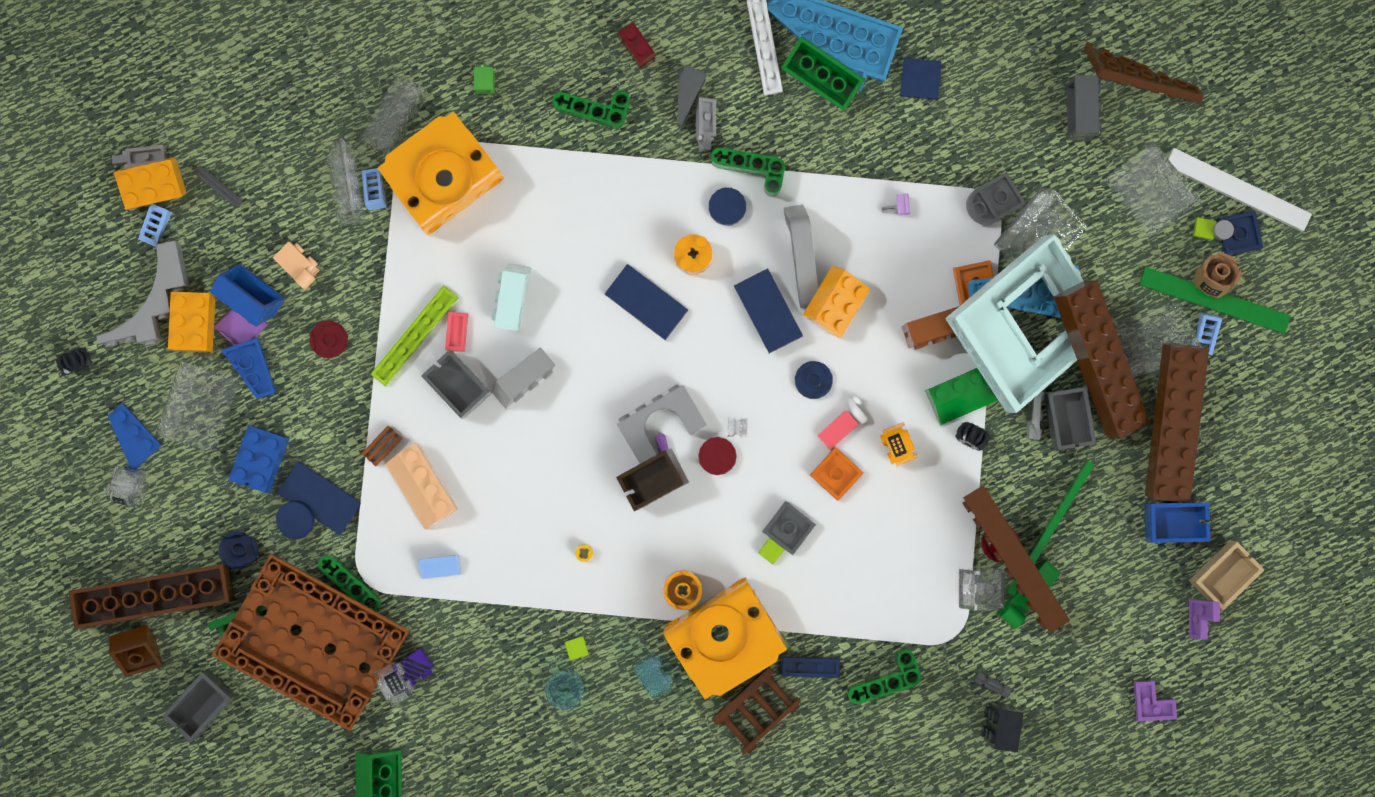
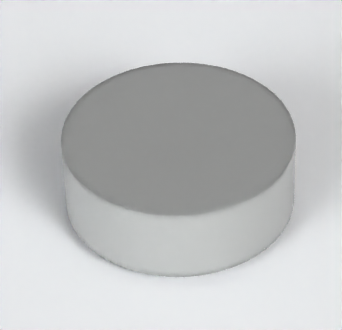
[1213,220,1234,240]

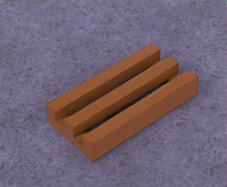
[361,425,403,467]

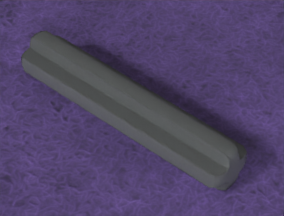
[194,166,243,208]

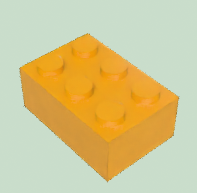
[114,156,187,210]
[803,266,870,338]
[168,292,216,352]

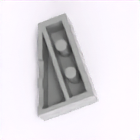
[491,347,555,409]

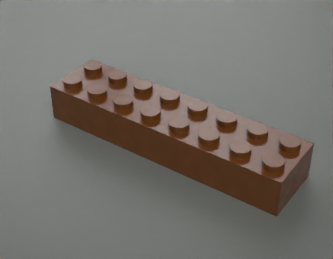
[1053,280,1150,439]
[1145,343,1209,502]
[962,485,1070,633]
[69,564,235,629]

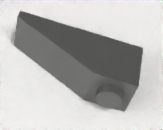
[676,65,707,129]

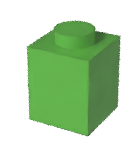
[474,64,495,94]

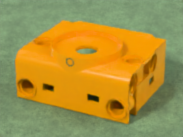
[377,111,504,235]
[663,577,787,699]

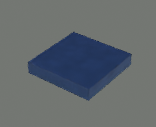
[900,58,942,100]
[1217,211,1263,255]

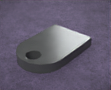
[966,172,1026,225]

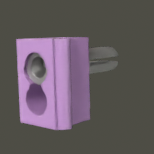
[881,193,910,215]

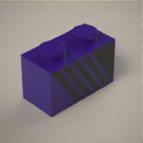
[387,647,435,690]

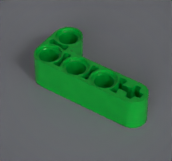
[552,90,630,129]
[711,148,785,197]
[318,554,381,611]
[996,559,1061,629]
[846,648,921,704]

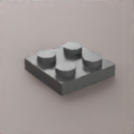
[762,501,816,555]

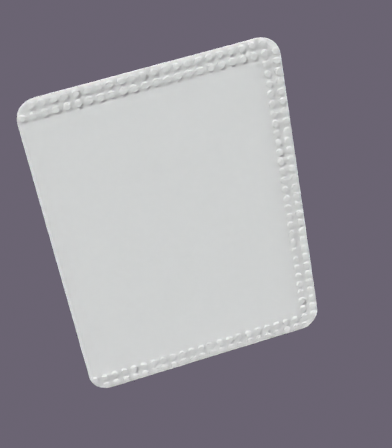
[355,142,1001,645]

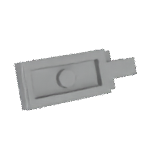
[696,97,716,152]
[112,145,167,168]
[1026,391,1044,440]

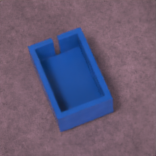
[210,264,285,327]
[228,425,290,493]
[1144,502,1211,543]

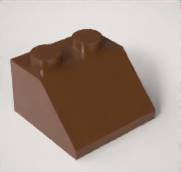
[109,625,163,677]

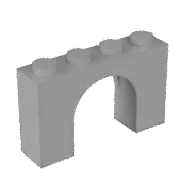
[617,384,707,464]

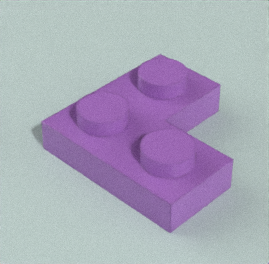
[1189,599,1221,640]
[1134,680,1177,721]

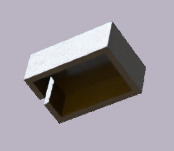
[616,448,690,512]

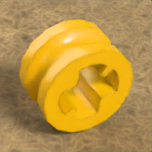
[575,544,593,562]

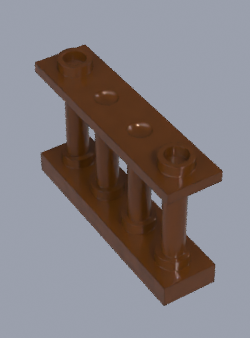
[712,666,801,755]

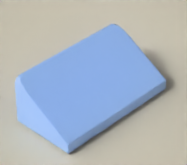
[418,555,460,579]

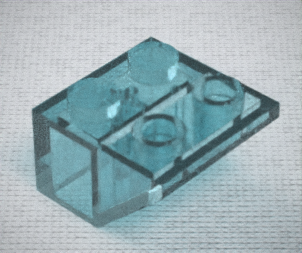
[632,652,673,700]

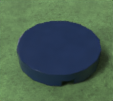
[708,187,746,226]
[794,361,833,399]
[276,500,315,539]
[218,532,258,569]

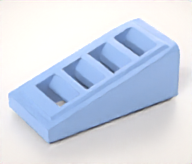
[362,168,387,210]
[138,204,172,247]
[1194,312,1222,355]

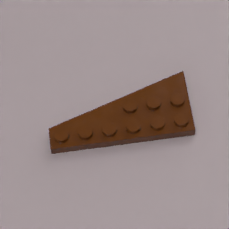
[1084,42,1204,103]

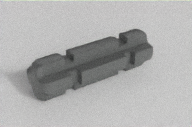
[974,672,1012,698]

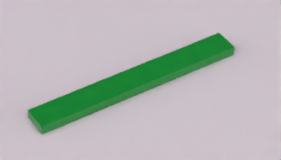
[1138,267,1291,334]
[1006,461,1094,596]

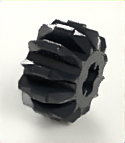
[56,348,92,375]
[955,422,990,451]

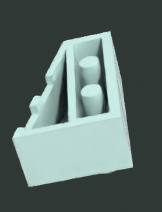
[492,264,532,331]

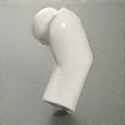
[848,395,868,424]

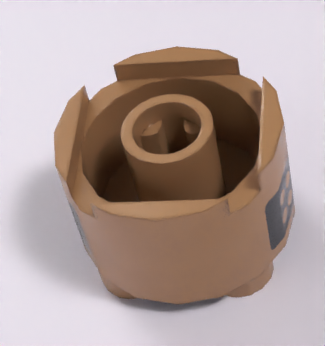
[1194,253,1241,298]

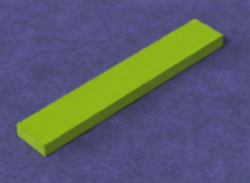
[371,285,459,386]

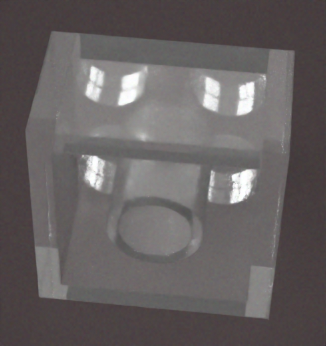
[959,567,1004,610]

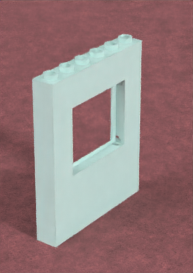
[945,234,1083,413]

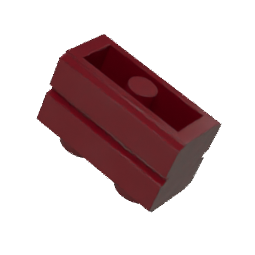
[618,22,655,68]

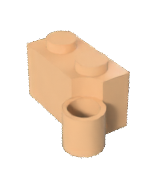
[273,242,320,290]

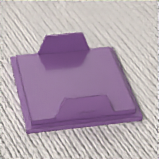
[214,309,267,346]

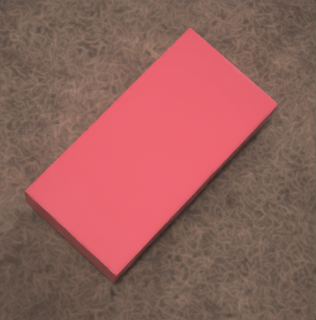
[445,312,468,352]
[817,410,859,450]

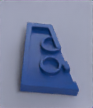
[221,338,277,399]
[108,403,162,471]

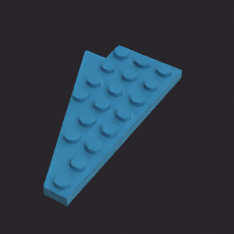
[766,0,903,93]

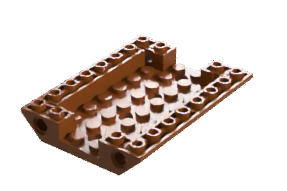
[211,553,410,731]

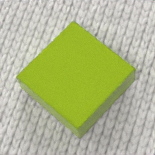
[1193,217,1216,240]
[758,538,785,565]
[565,636,589,661]

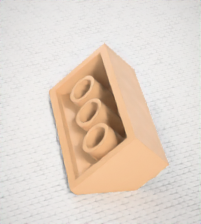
[385,443,458,529]

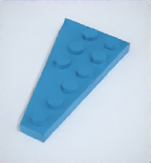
[967,266,1079,318]

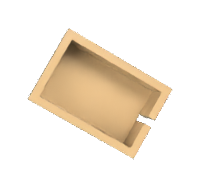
[1189,541,1264,610]

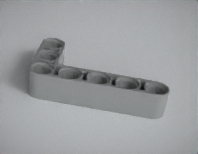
[784,204,818,308]

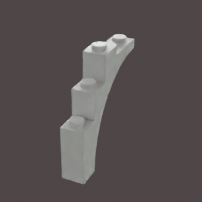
[96,241,189,347]

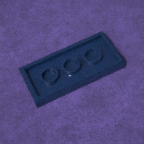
[604,264,688,340]
[734,268,803,354]
[277,461,361,535]

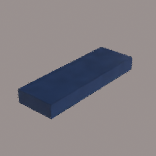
[781,656,840,678]

